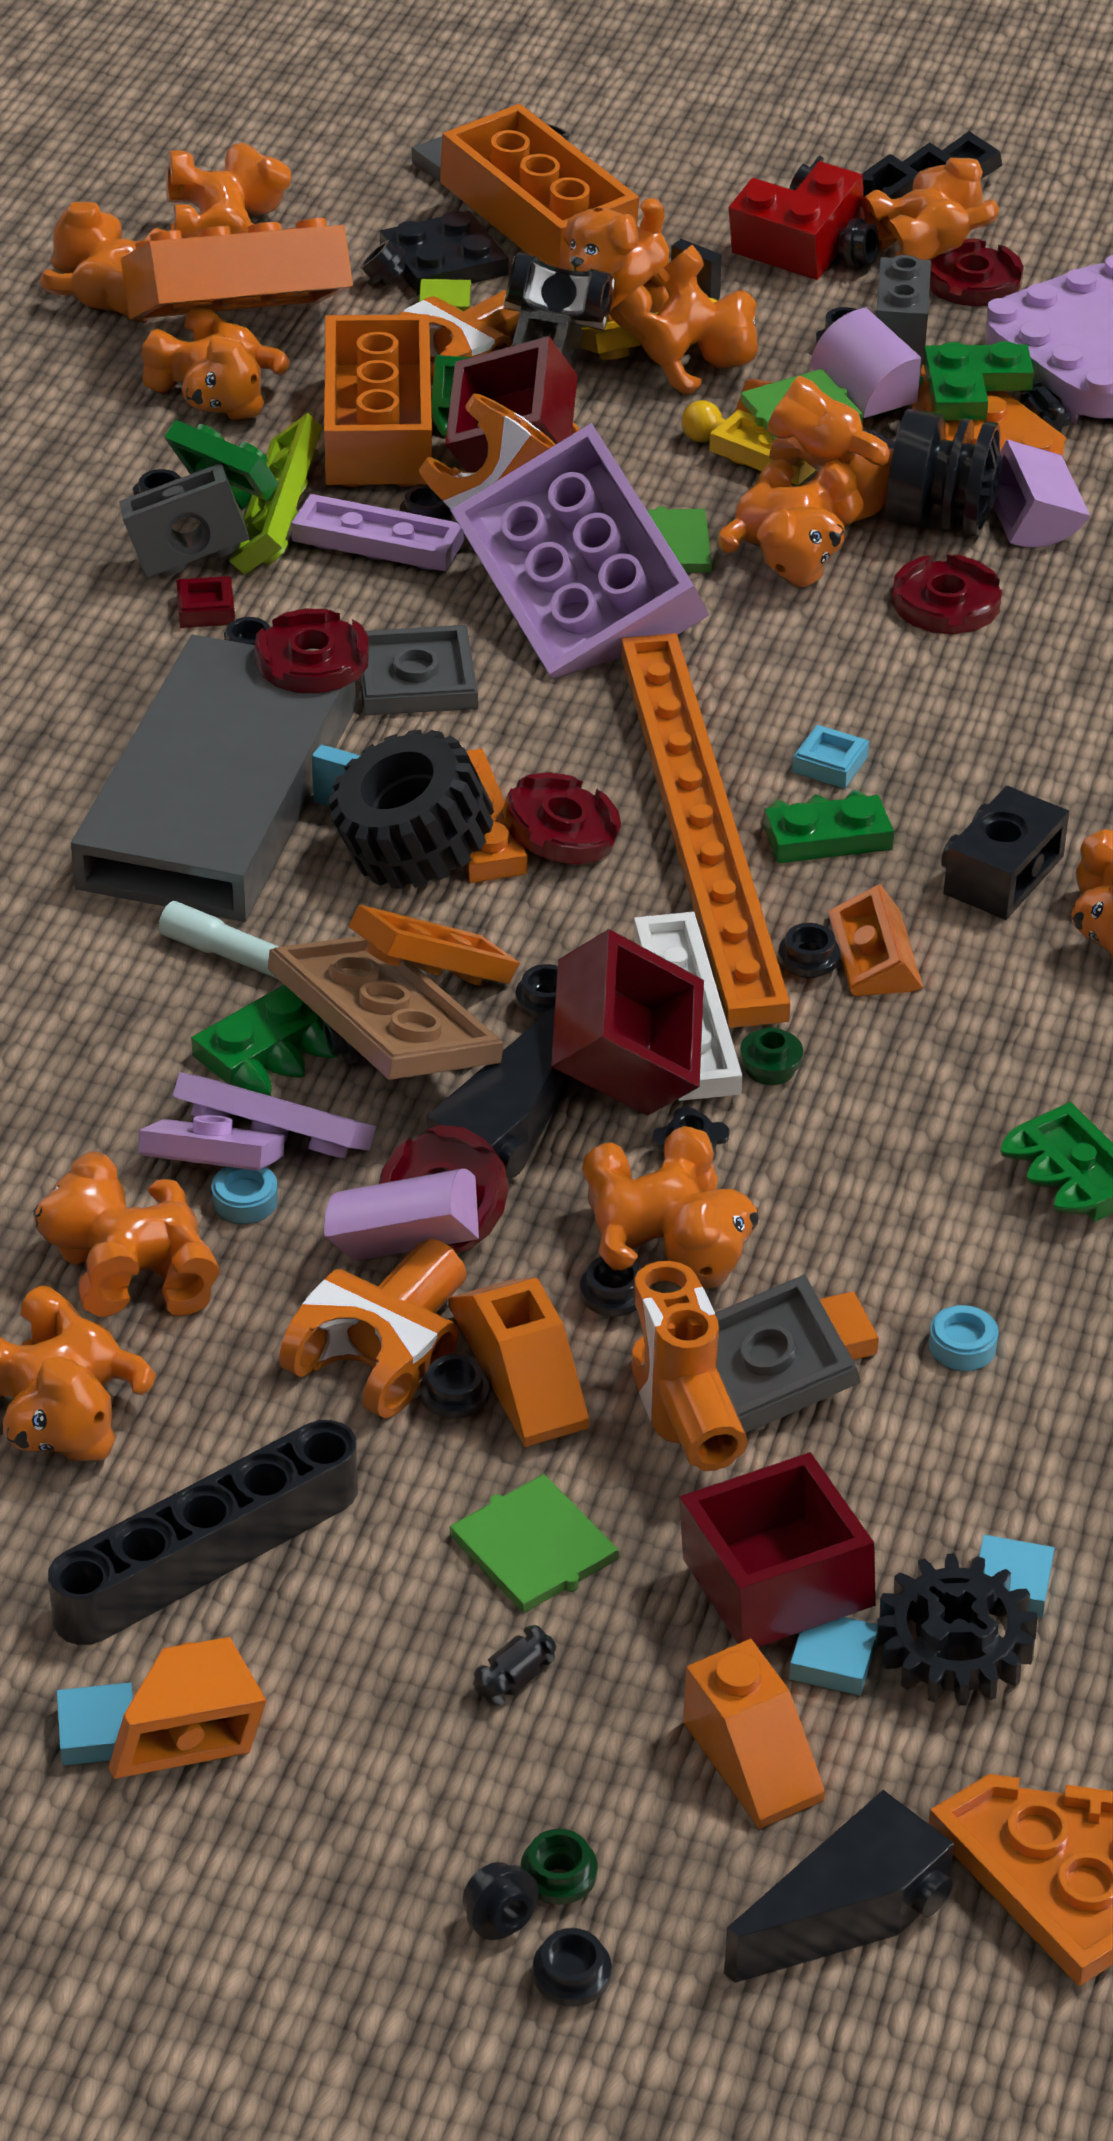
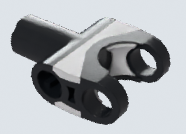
[503,252,615,336]

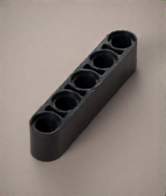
[48,1420,358,1645]

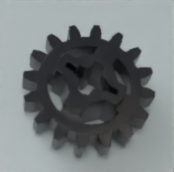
[876,1553,1038,1706]

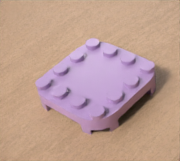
[985,255,1113,424]

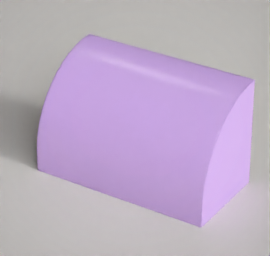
[810,307,921,418]
[993,439,1090,547]
[324,1169,479,1261]

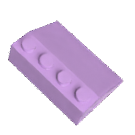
[451,423,710,679]

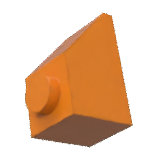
[108,1637,267,1779]
[683,1638,825,1830]

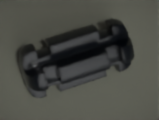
[1019,380,1071,432]
[473,1625,557,1706]

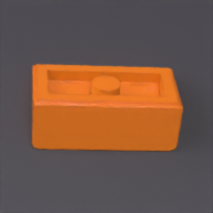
[828,884,923,996]

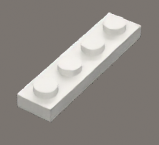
[633,912,742,1101]

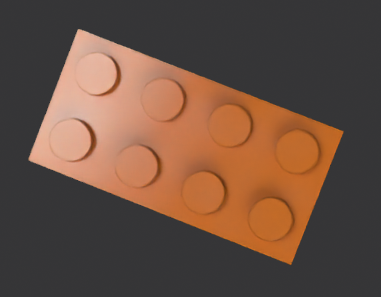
[440,103,639,270]
[121,218,353,320]
[324,314,432,488]

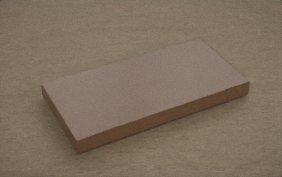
[268,936,504,1080]

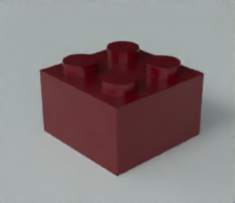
[445,336,578,473]
[551,929,704,1116]
[679,1452,876,1647]

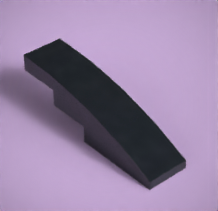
[862,131,1003,222]

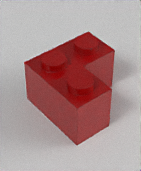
[728,161,865,280]

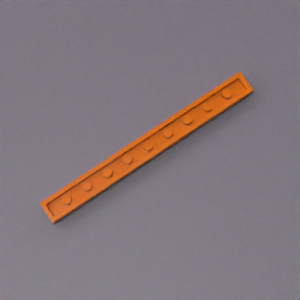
[621,633,791,1028]

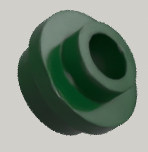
[740,1027,803,1085]
[520,1828,598,1905]

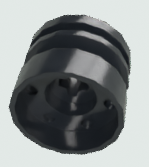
[886,409,1002,536]

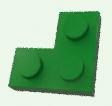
[923,341,1034,420]
[164,420,279,510]

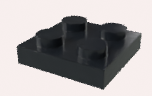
[379,211,509,296]

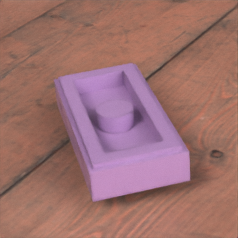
[138,1115,285,1171]

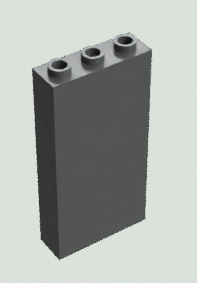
[71,634,356,922]

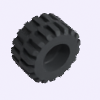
[328,729,494,889]

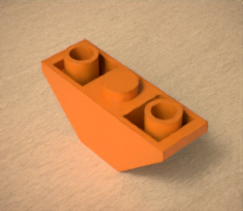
[448,1277,589,1447]

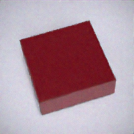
[176,576,235,628]

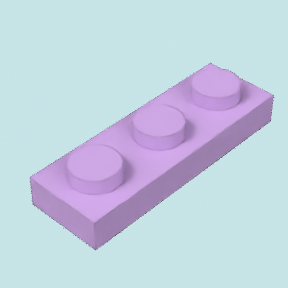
[291,494,464,572]
[172,1072,377,1159]

